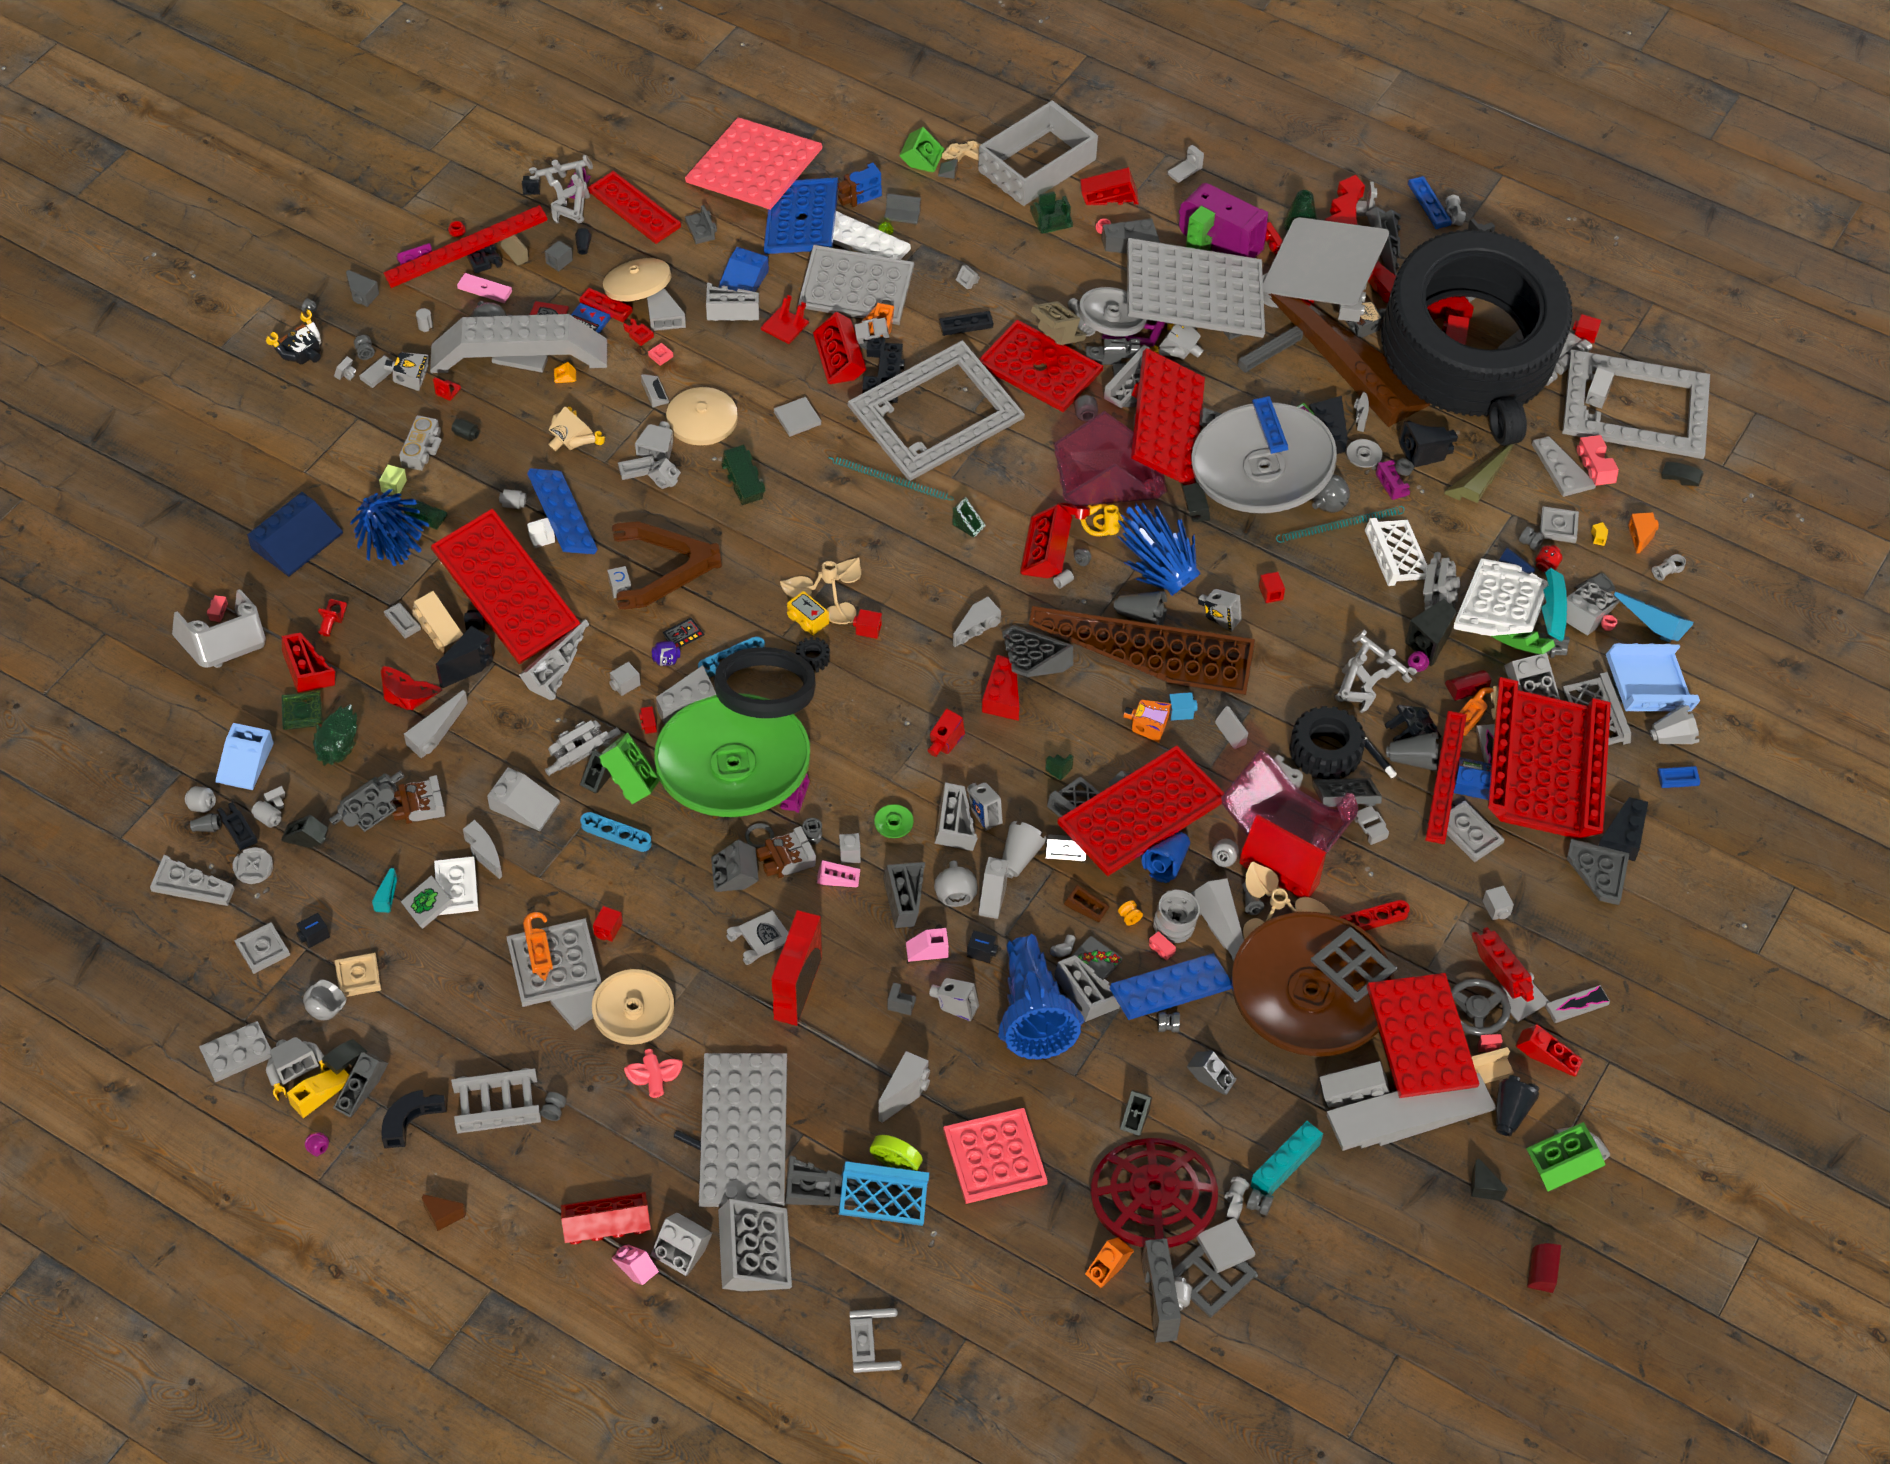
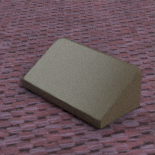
[501,235,529,265]

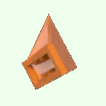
[860,303,894,337]

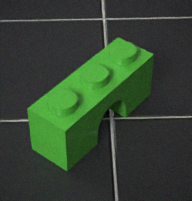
[1186,206,1215,251]

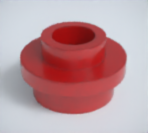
[448,221,466,237]

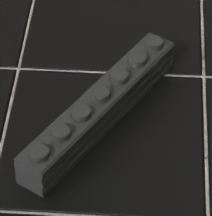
[1238,326,1303,373]

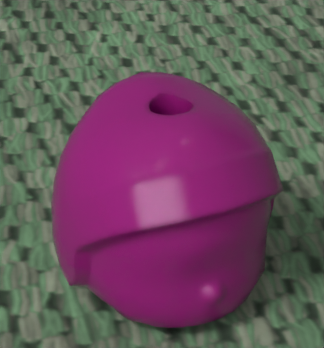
[1408,651,1429,672]
[305,1132,329,1157]

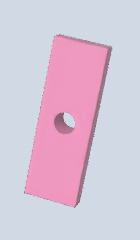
[457,273,512,303]

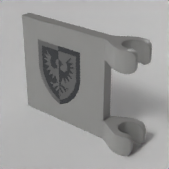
[726,910,788,965]

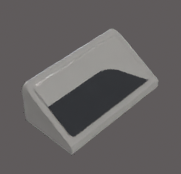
[641,374,669,408]

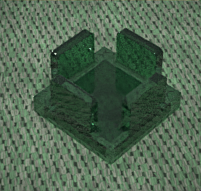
[1030,192,1073,234]

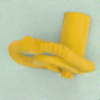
[1080,503,1123,537]

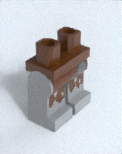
[392,775,445,824]
[756,826,816,879]

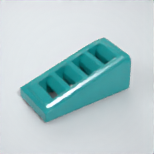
[372,868,398,913]

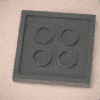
[1313,778,1382,807]

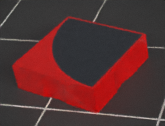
[772,910,822,1026]

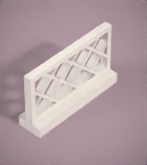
[1365,518,1427,586]

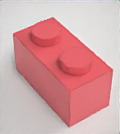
[207,595,228,622]
[1149,931,1176,961]

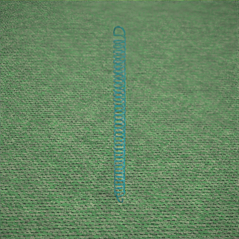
[828,457,954,500]
[1276,506,1404,542]

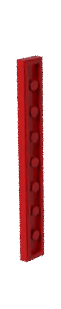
[1425,711,1467,845]

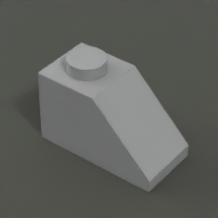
[1585,365,1615,409]

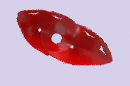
[381,666,443,710]

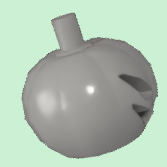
[934,861,978,907]

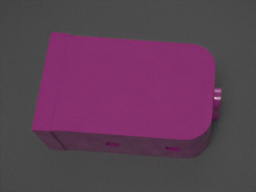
[1179,183,1268,258]

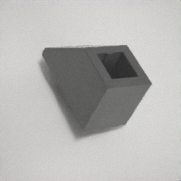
[1187,1051,1236,1095]

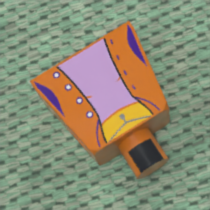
[1123,700,1171,743]

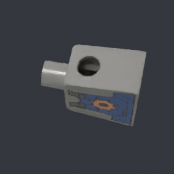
[967,783,1003,831]

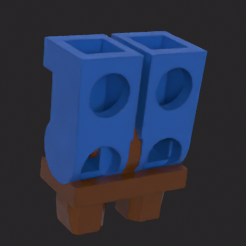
[837,162,882,207]

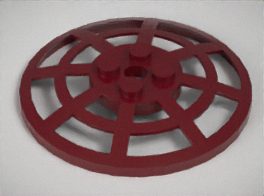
[1091,1138,1218,1248]

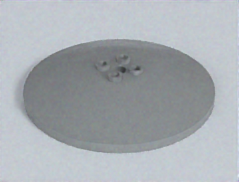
[1192,403,1337,513]

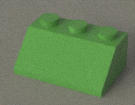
[599,732,660,804]
[1526,1122,1606,1191]

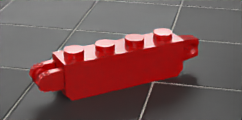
[1471,927,1534,1002]

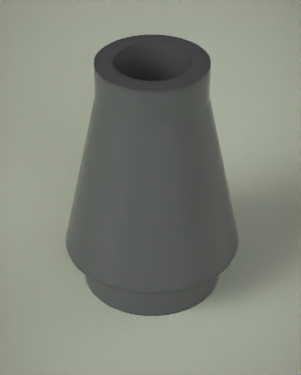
[190,813,222,832]

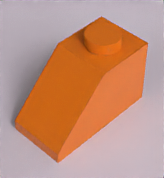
[1628,512,1659,553]

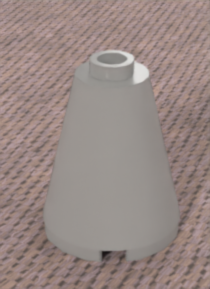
[1002,821,1046,878]

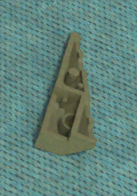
[1444,444,1513,503]

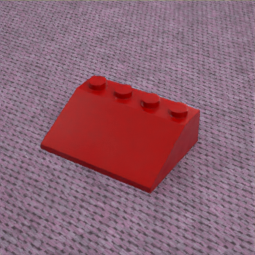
[1239,815,1326,898]

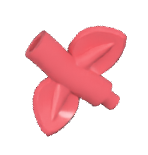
[624,1049,682,1098]

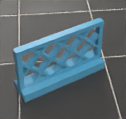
[839,1161,929,1226]

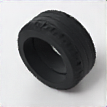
[1489,397,1527,445]

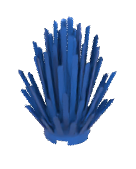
[350,489,429,566]
[1117,502,1201,596]

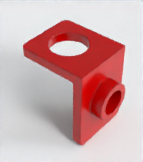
[433,377,461,401]

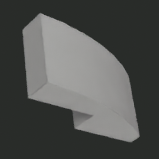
[1354,392,1369,432]

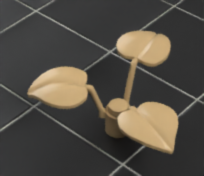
[780,558,861,624]
[1243,862,1331,940]

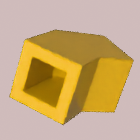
[1591,522,1608,546]

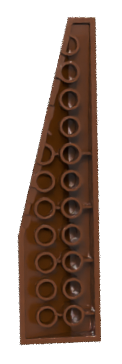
[1269,293,1430,427]
[1029,606,1255,695]

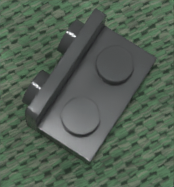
[685,205,717,244]

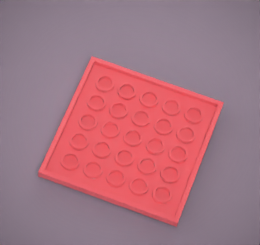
[685,117,822,210]

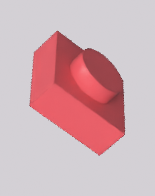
[648,343,673,366]
[1478,1034,1502,1053]

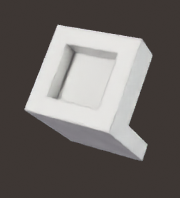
[527,518,555,548]

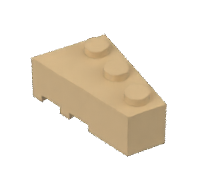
[412,591,463,653]

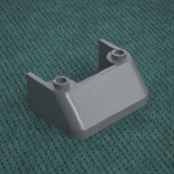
[172,589,266,667]

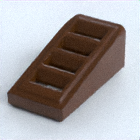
[1064,885,1109,922]

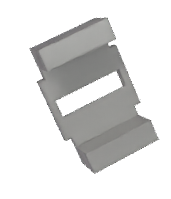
[855,318,889,344]
[1353,806,1389,845]

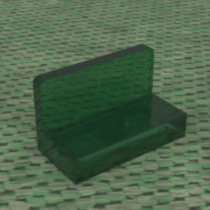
[403,501,447,530]

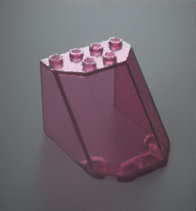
[1054,411,1167,506]

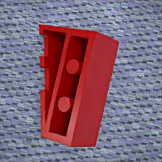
[282,632,335,693]

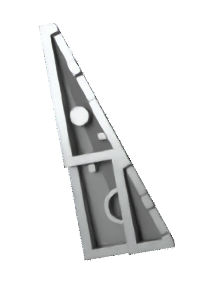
[519,619,589,700]

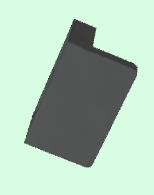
[884,194,921,224]

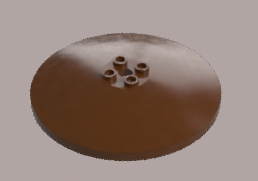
[1231,912,1395,1056]

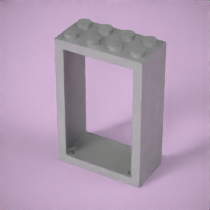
[978,100,1098,206]

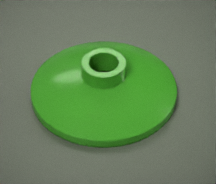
[874,804,914,838]

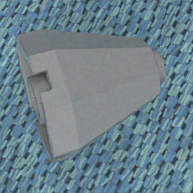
[1650,704,1699,744]

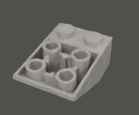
[1566,581,1620,636]
[1504,653,1560,700]

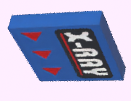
[571,303,611,333]

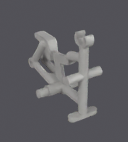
[529,155,593,223]
[1335,630,1417,713]

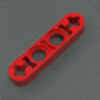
[1340,900,1410,931]

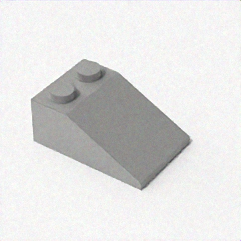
[487,767,560,831]
[879,1051,930,1123]

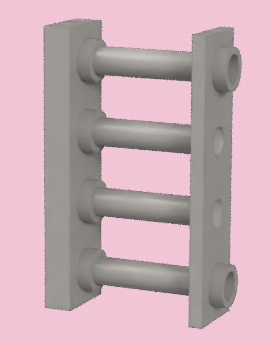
[451,1068,541,1134]

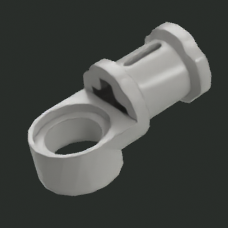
[1445,195,1466,226]
[1652,554,1686,581]
[1225,1177,1250,1221]

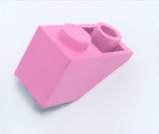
[906,928,949,962]
[612,1245,659,1285]

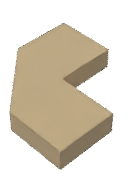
[942,141,982,162]

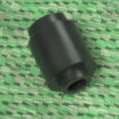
[451,419,480,441]

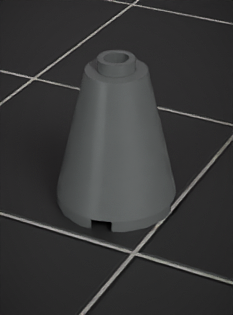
[1114,591,1167,625]
[1386,732,1439,771]

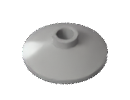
[1346,439,1382,468]

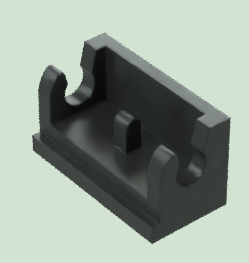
[1182,483,1210,522]

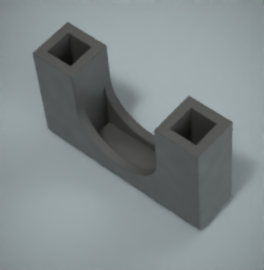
[1142,1238,1181,1343]

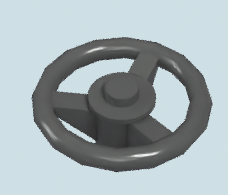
[1451,978,1511,1036]

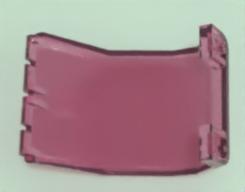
[1221,750,1358,854]

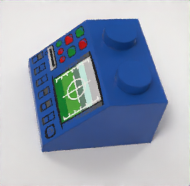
[1454,758,1491,800]

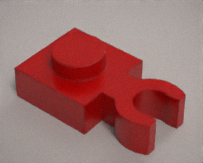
[623,318,654,346]

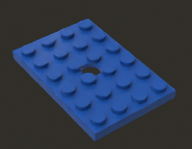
[764,177,839,254]

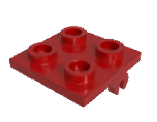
[761,295,809,344]

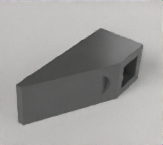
[333,1052,389,1118]

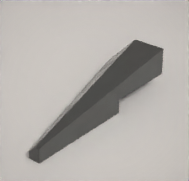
[1366,207,1401,275]
[785,1156,893,1207]

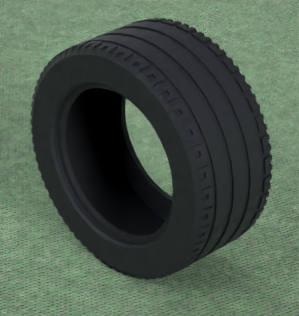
[1381,229,1573,417]

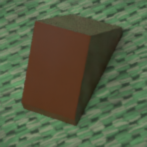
[422,1194,466,1231]

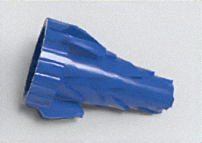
[998,934,1084,1060]

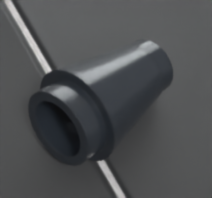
[575,228,592,255]

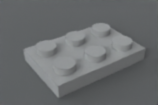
[199,1021,272,1083]

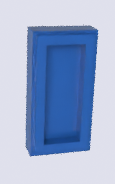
[1657,766,1700,788]

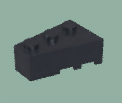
[1309,396,1348,454]
[1599,797,1648,861]

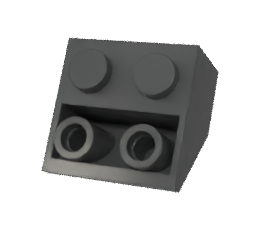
[711,840,759,892]

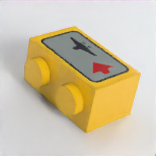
[787,591,829,635]

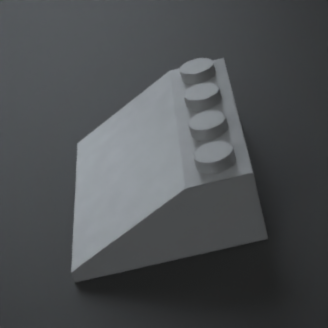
[718,1199,792,1292]

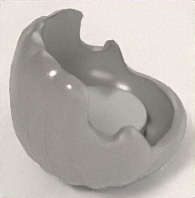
[303,979,347,1020]

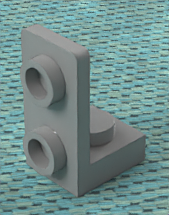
[1168,145,1204,183]
[1356,182,1377,216]

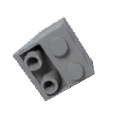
[650,1213,712,1276]

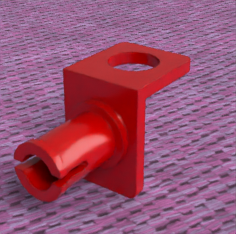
[318,599,347,637]

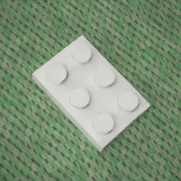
[434,856,479,915]

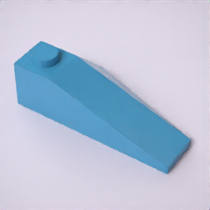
[1614,592,1694,642]

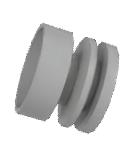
[1153,890,1200,943]

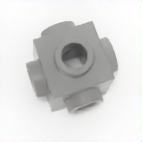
[648,458,681,489]

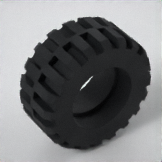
[1290,706,1366,779]

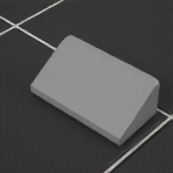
[1215,706,1248,749]

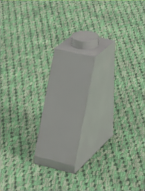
[647,288,686,331]
[979,857,1008,919]

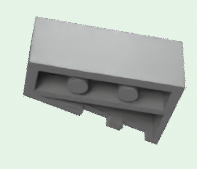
[706,282,759,321]
[656,665,716,725]

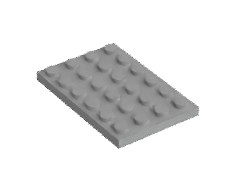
[798,245,914,325]

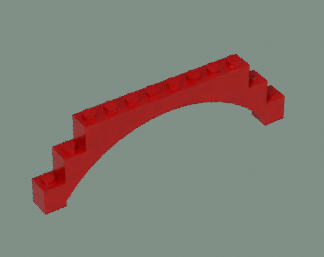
[1325,175,1474,320]

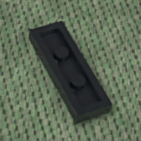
[939,311,994,336]

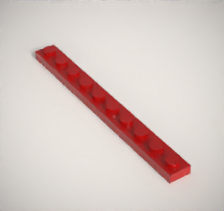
[384,205,548,288]

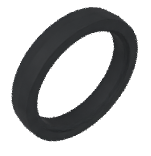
[714,647,816,718]

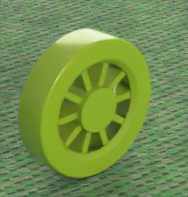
[870,1135,923,1171]

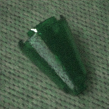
[1284,190,1317,232]

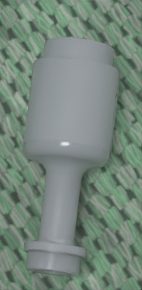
[1068,298,1096,336]

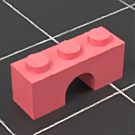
[1577,435,1619,486]

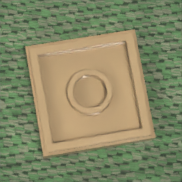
[335,953,381,997]

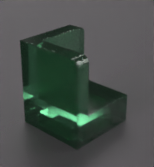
[1046,754,1074,780]

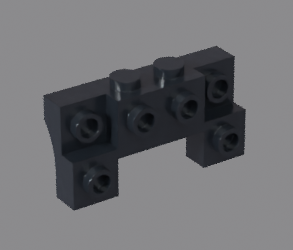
[862,337,905,403]

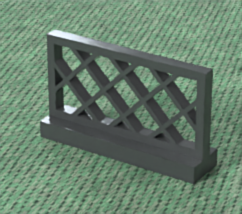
[1047,777,1100,817]

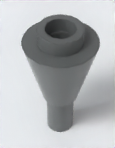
[1242,882,1264,915]

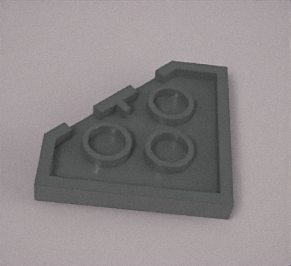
[1567,839,1629,905]

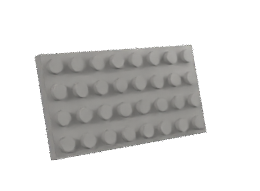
[699,1053,787,1207]

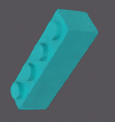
[1251,1121,1323,1195]

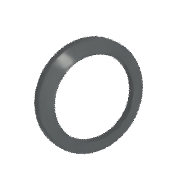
[745,823,774,848]

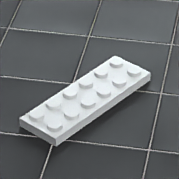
[833,211,911,260]

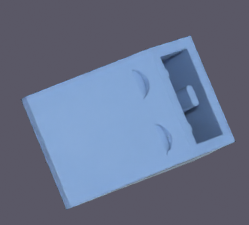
[216,723,274,790]

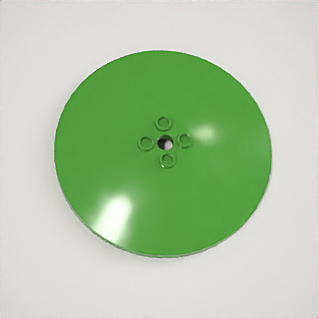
[654,693,810,817]

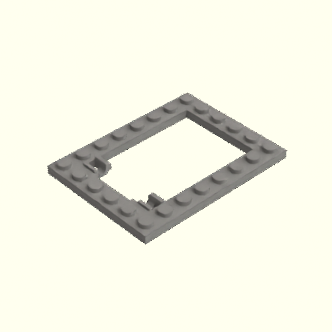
[848,340,1025,481]
[1562,349,1710,459]

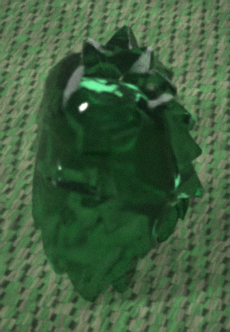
[313,704,357,766]

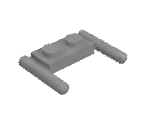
[850,1308,902,1373]

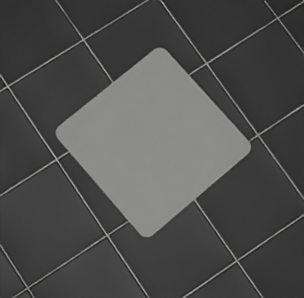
[1263,217,1389,306]

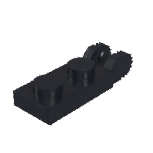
[217,802,258,851]

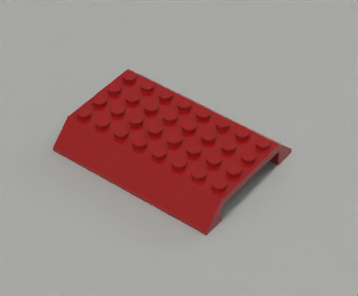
[1488,677,1611,839]

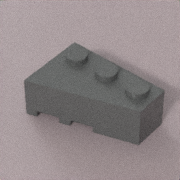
[883,862,925,928]

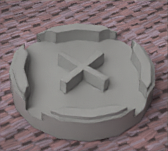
[233,847,273,884]

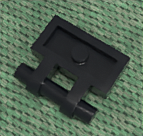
[466,244,502,273]

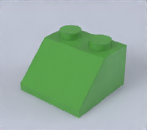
[899,127,945,172]

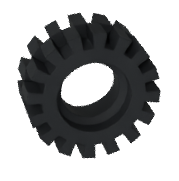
[796,637,830,673]

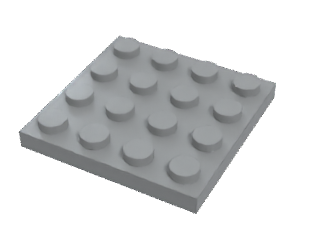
[506,918,602,1007]

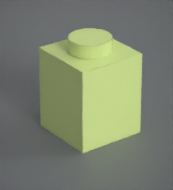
[379,465,407,495]

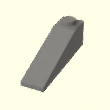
[404,690,468,758]

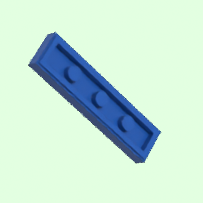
[1408,176,1452,229]
[1252,396,1288,454]

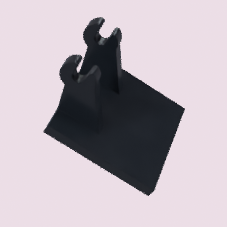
[1385,705,1441,741]

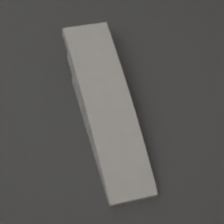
[1327,1073,1496,1151]

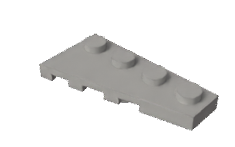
[1532,436,1596,497]
[150,855,235,906]

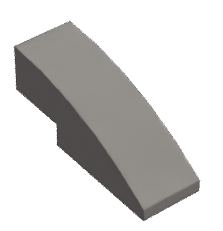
[463,820,502,879]

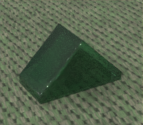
[952,497,986,537]

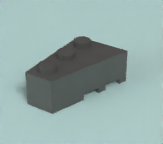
[1101,218,1160,254]

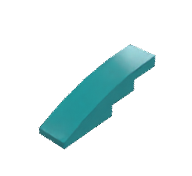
[1541,568,1567,641]

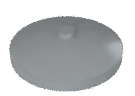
[1078,287,1147,336]

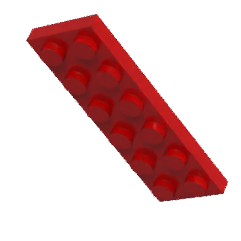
[588,171,681,244]

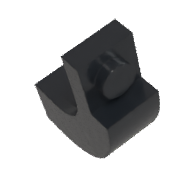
[381,1090,447,1149]

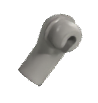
[1050,935,1076,957]

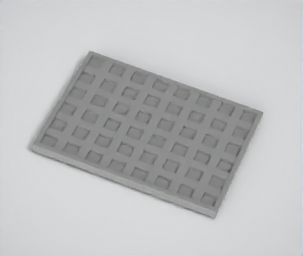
[1127,238,1265,338]

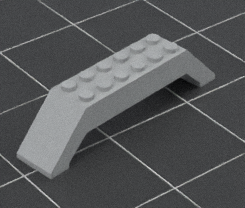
[430,314,607,373]

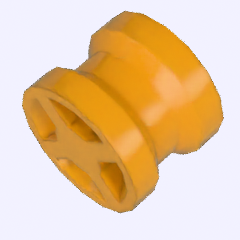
[1118,901,1143,926]

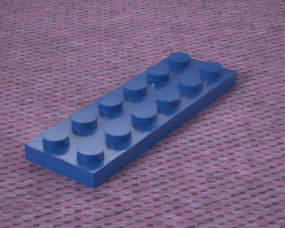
[527,468,598,554]
[1109,953,1232,1020]

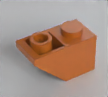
[1085,1237,1134,1288]

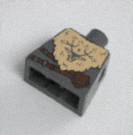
[1346,302,1386,339]

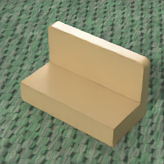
[1472,1047,1514,1083]

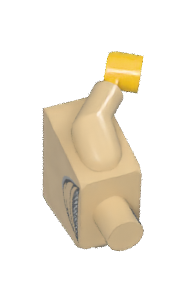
[548,407,605,451]

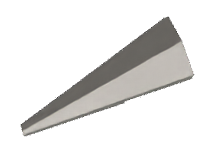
[1190,878,1244,961]

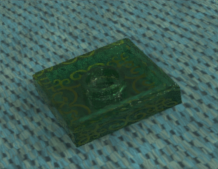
[282,691,322,730]

